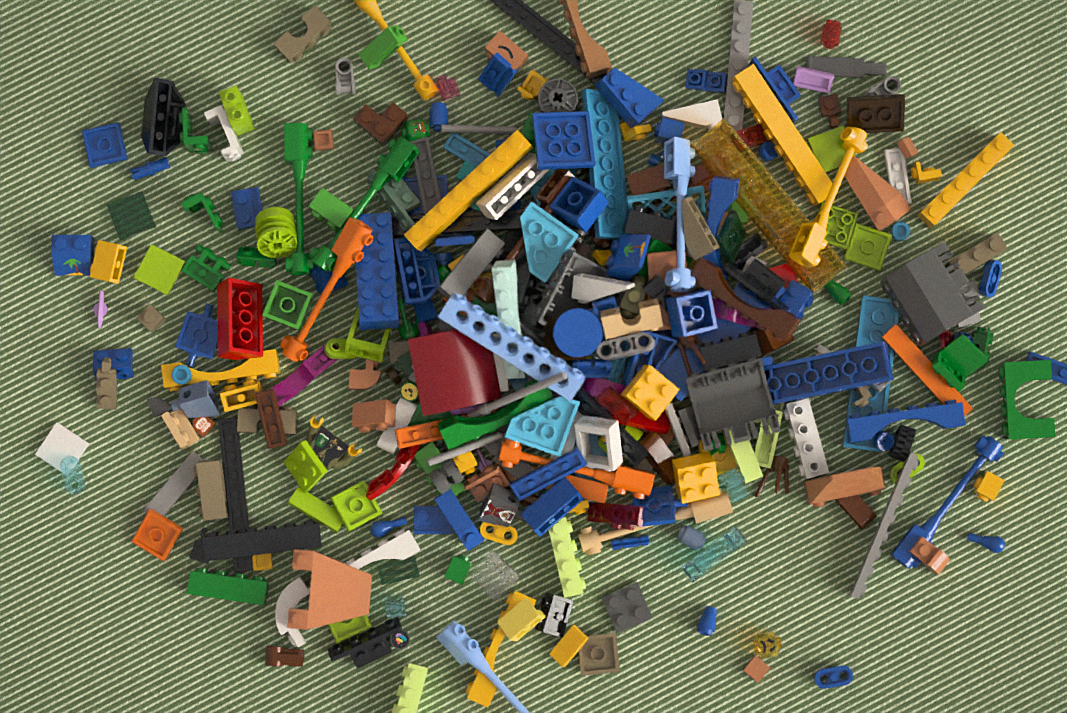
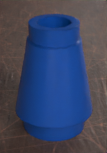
[696,606,717,636]

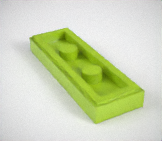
[288,486,343,534]

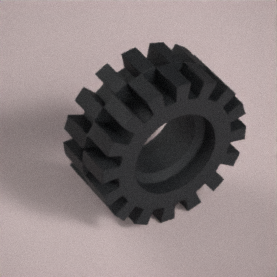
[889,424,916,462]

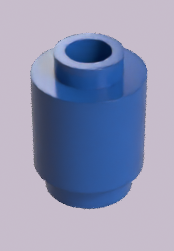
[429,103,448,132]

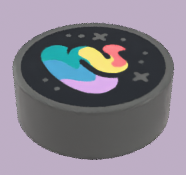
[390,629,410,649]

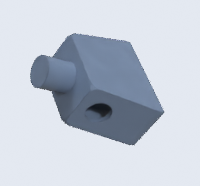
[171,380,219,418]

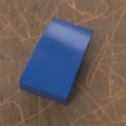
[685,69,728,93]

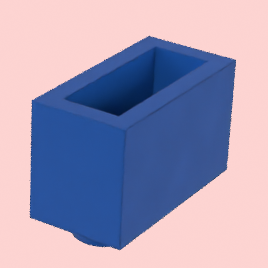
[654,118,685,145]

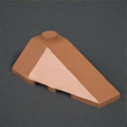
[838,156,911,231]

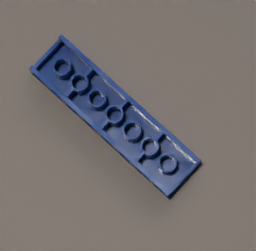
[658,282,786,402]
[764,342,894,405]

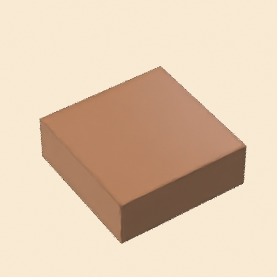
[313,129,334,151]
[897,137,919,159]
[743,655,770,683]

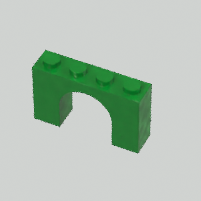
[998,360,1055,440]

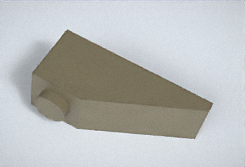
[682,196,720,261]

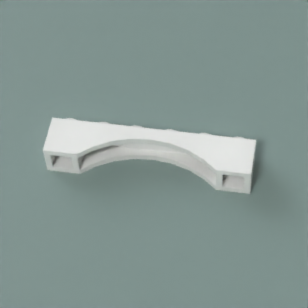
[308,529,421,592]

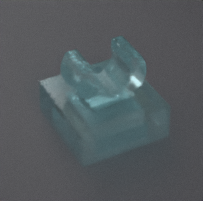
[385,594,406,617]

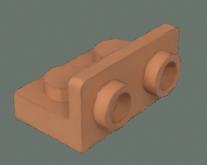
[464,464,511,502]

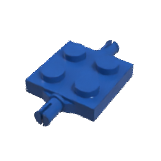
[175,303,218,367]
[631,486,688,527]

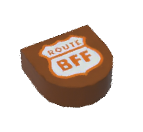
[192,417,216,438]

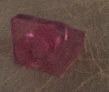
[436,75,460,101]

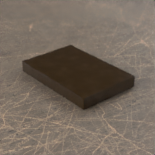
[846,94,905,133]

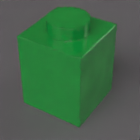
[445,554,472,585]

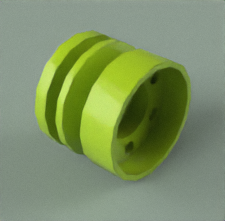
[254,207,298,258]

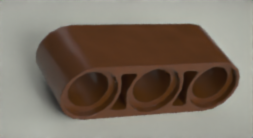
[639,431,676,485]
[834,495,877,530]

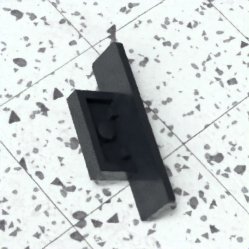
[723,258,790,311]
[328,617,402,668]

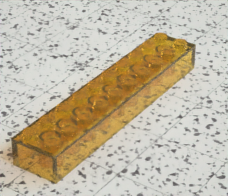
[691,118,847,293]

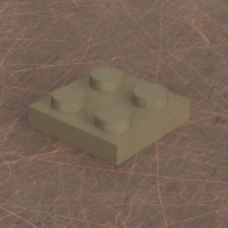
[579,633,620,676]

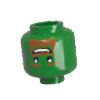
[401,119,430,142]

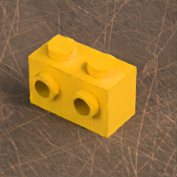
[90,240,127,284]
[220,379,262,412]

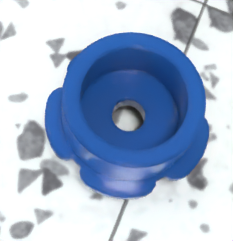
[436,252,453,265]

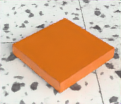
[131,508,184,562]

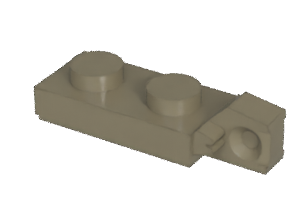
[97,357,117,409]

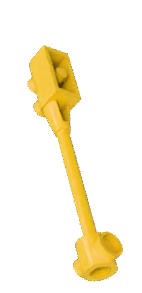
[353,0,439,101]
[789,127,868,268]

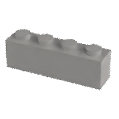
[436,229,505,300]

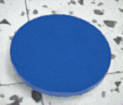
[553,308,603,357]

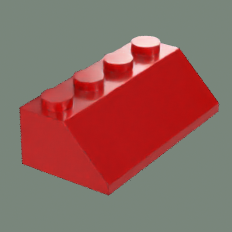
[217,278,263,360]

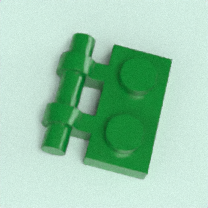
[181,245,232,292]

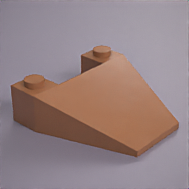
[803,466,886,508]
[287,550,372,630]

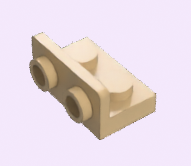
[161,410,200,449]

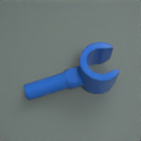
[647,150,664,167]

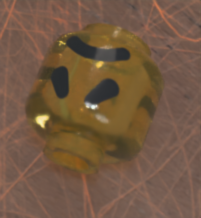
[753,632,782,659]

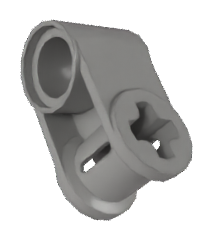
[335,58,356,95]
[864,76,901,96]

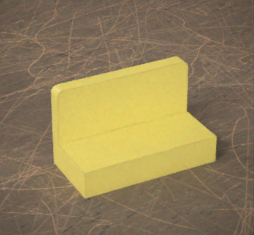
[497,598,546,641]

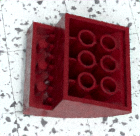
[408,323,502,416]

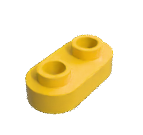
[480,522,518,545]

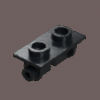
[727,232,768,269]

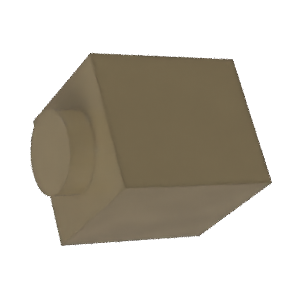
[136,304,167,333]

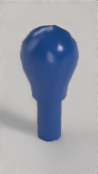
[370,516,407,538]
[967,533,1005,553]

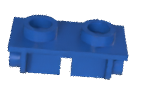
[572,359,612,379]

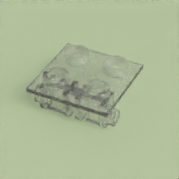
[468,550,520,602]

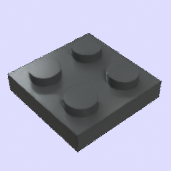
[602,582,653,633]

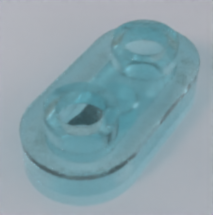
[60,456,85,495]

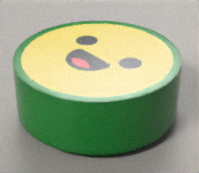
[400,381,419,401]

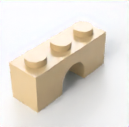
[600,298,663,340]

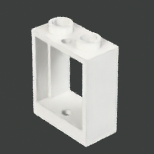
[575,416,623,471]

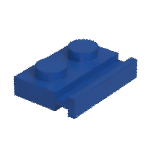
[478,52,518,97]
[231,187,263,230]
[414,506,453,534]

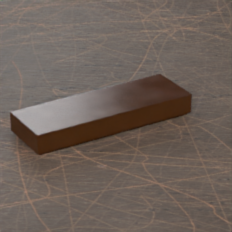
[255,388,288,449]

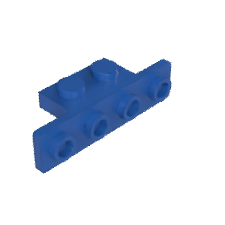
[750,57,801,124]

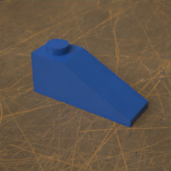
[434,489,484,551]

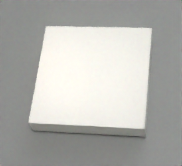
[35,423,89,476]

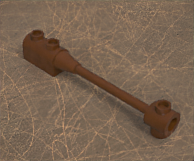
[588,153,730,250]
[472,169,576,305]

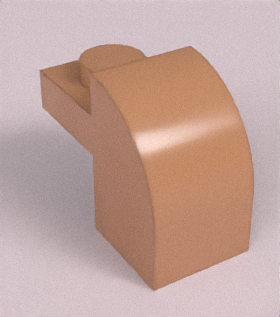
[349,359,382,390]
[909,536,950,575]

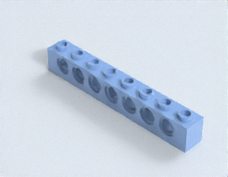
[438,292,586,401]

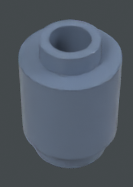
[677,525,706,551]

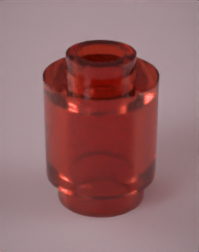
[820,20,842,49]

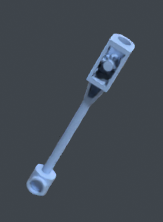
[664,137,695,292]
[436,620,530,713]

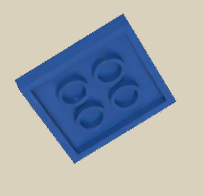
[531,111,596,170]

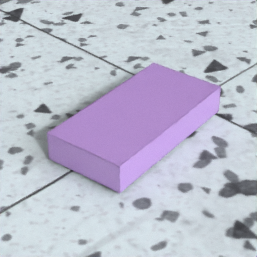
[793,66,834,94]

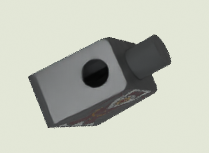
[478,483,525,527]

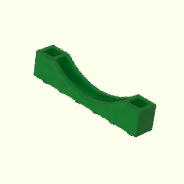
[438,379,554,450]

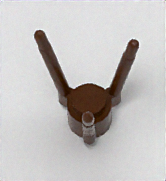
[677,334,705,376]
[755,456,790,498]

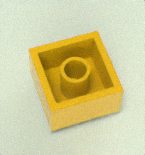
[621,365,679,420]
[672,451,720,504]

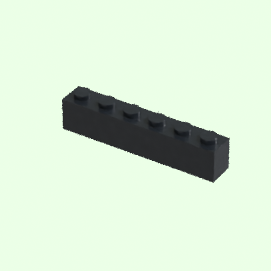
[203,520,322,561]

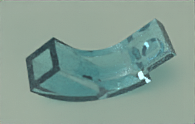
[681,526,747,582]

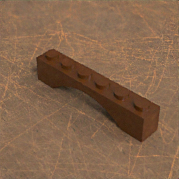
[691,258,801,341]

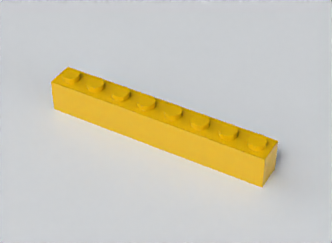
[731,64,833,206]
[404,130,534,251]

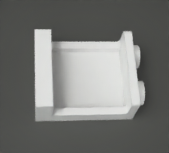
[204,105,244,161]

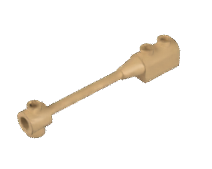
[578,488,733,556]

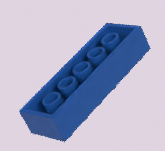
[356,212,399,330]

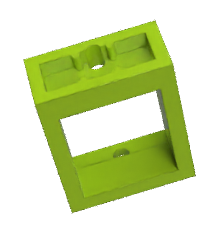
[219,85,255,136]
[345,306,393,363]

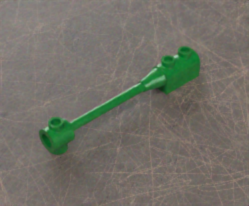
[284,123,314,276]
[310,137,420,272]

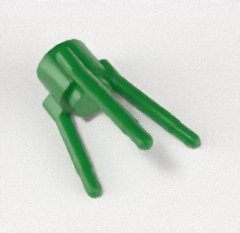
[397,298,420,341]

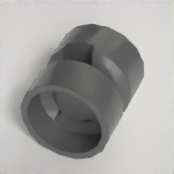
[428,459,464,495]

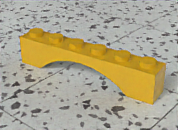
[917,132,1014,229]
[161,349,281,392]
[466,591,536,707]

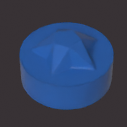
[758,142,778,162]
[874,431,894,451]

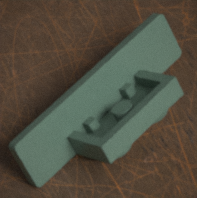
[367,169,420,232]

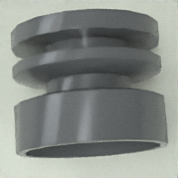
[538,79,578,113]

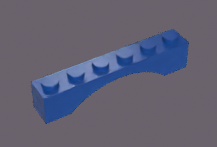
[700,176,739,290]
[845,400,966,443]

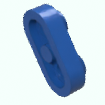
[979,259,1002,298]
[814,666,853,689]

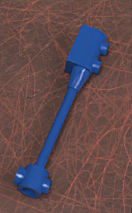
[890,435,1004,569]

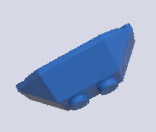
[394,238,441,305]

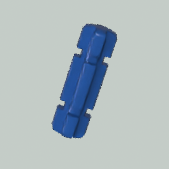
[611,535,649,550]

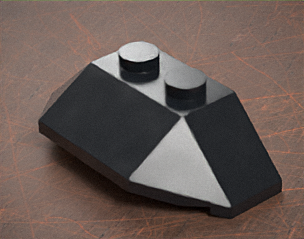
[141,78,186,156]

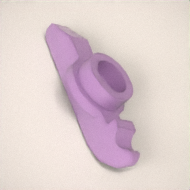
[93,291,108,328]
[475,448,492,472]

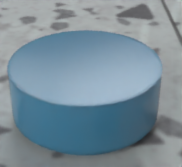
[890,222,910,241]
[172,365,192,385]

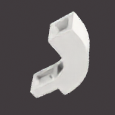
[275,577,310,647]

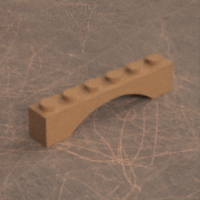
[558,0,612,79]

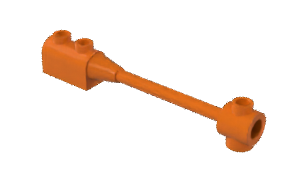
[280,217,373,362]
[498,438,655,499]

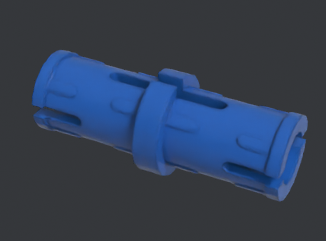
[130,157,171,181]

